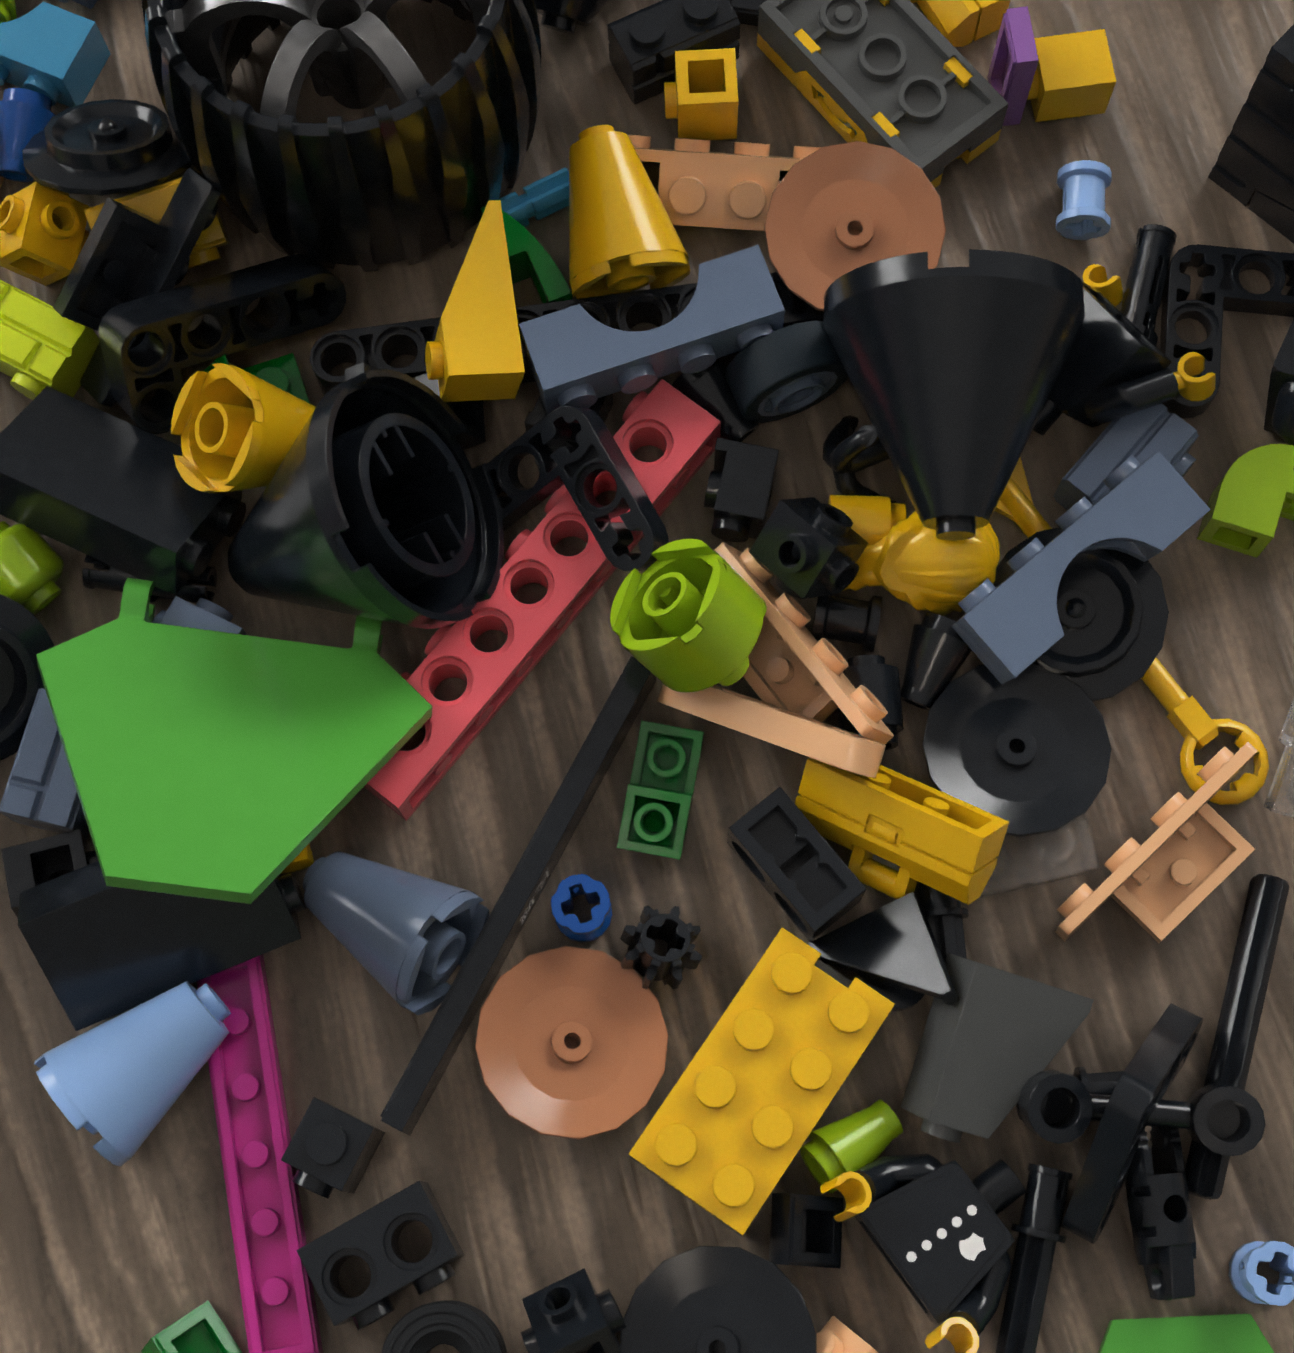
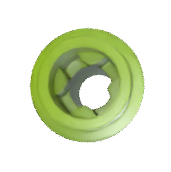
[800,1099,903,1193]

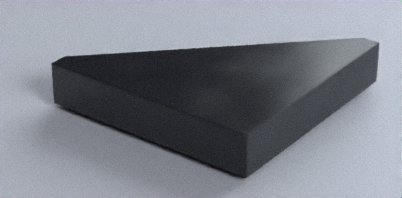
[808,892,959,1005]

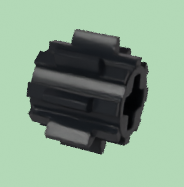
[620,906,702,990]

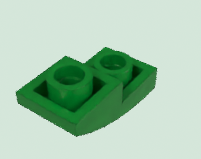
[616,720,705,860]

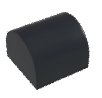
[769,1193,843,1269]

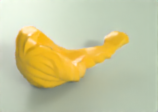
[843,510,1000,616]

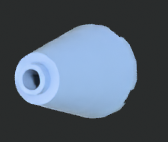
[34,981,231,1166]

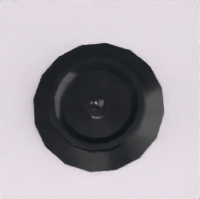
[22,99,192,196]
[993,527,1169,702]
[922,664,1112,837]
[620,1246,817,1353]

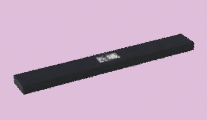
[380,656,656,1135]

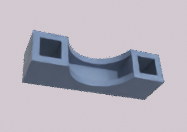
[519,245,785,415]
[951,450,1211,684]

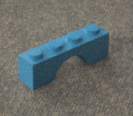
[0,1,111,107]

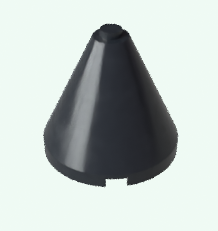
[824,249,1085,541]
[228,369,504,629]

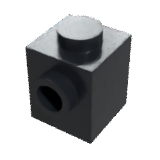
[281,1097,385,1199]

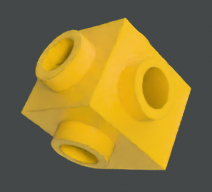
[0,182,90,286]

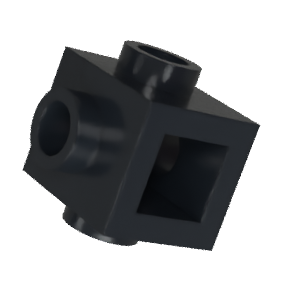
[749,497,868,599]
[521,1268,627,1353]

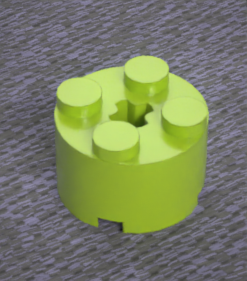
[610,539,767,692]

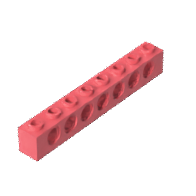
[364,379,721,821]

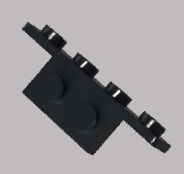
[53,168,221,408]

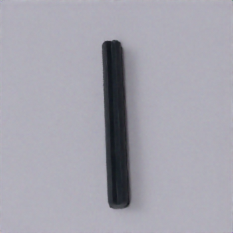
[1185,874,1289,1200]

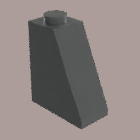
[901,953,1094,1143]

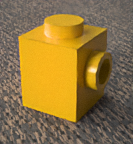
[1027,29,1116,122]
[664,48,739,140]

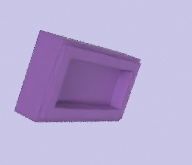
[987,6,1039,126]

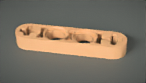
[657,684,886,778]

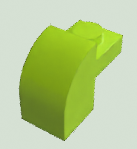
[1197,444,1294,558]

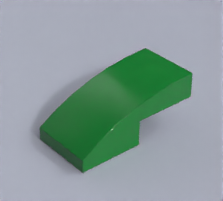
[481,206,573,304]

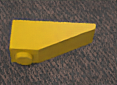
[425,200,525,402]

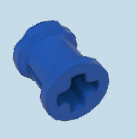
[551,874,613,943]

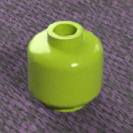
[0,521,64,615]

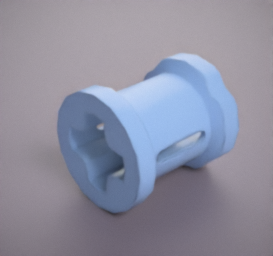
[1056,160,1112,240]
[1229,1241,1294,1306]

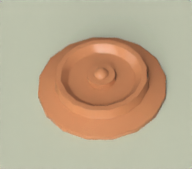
[764,141,946,312]
[475,946,668,1140]

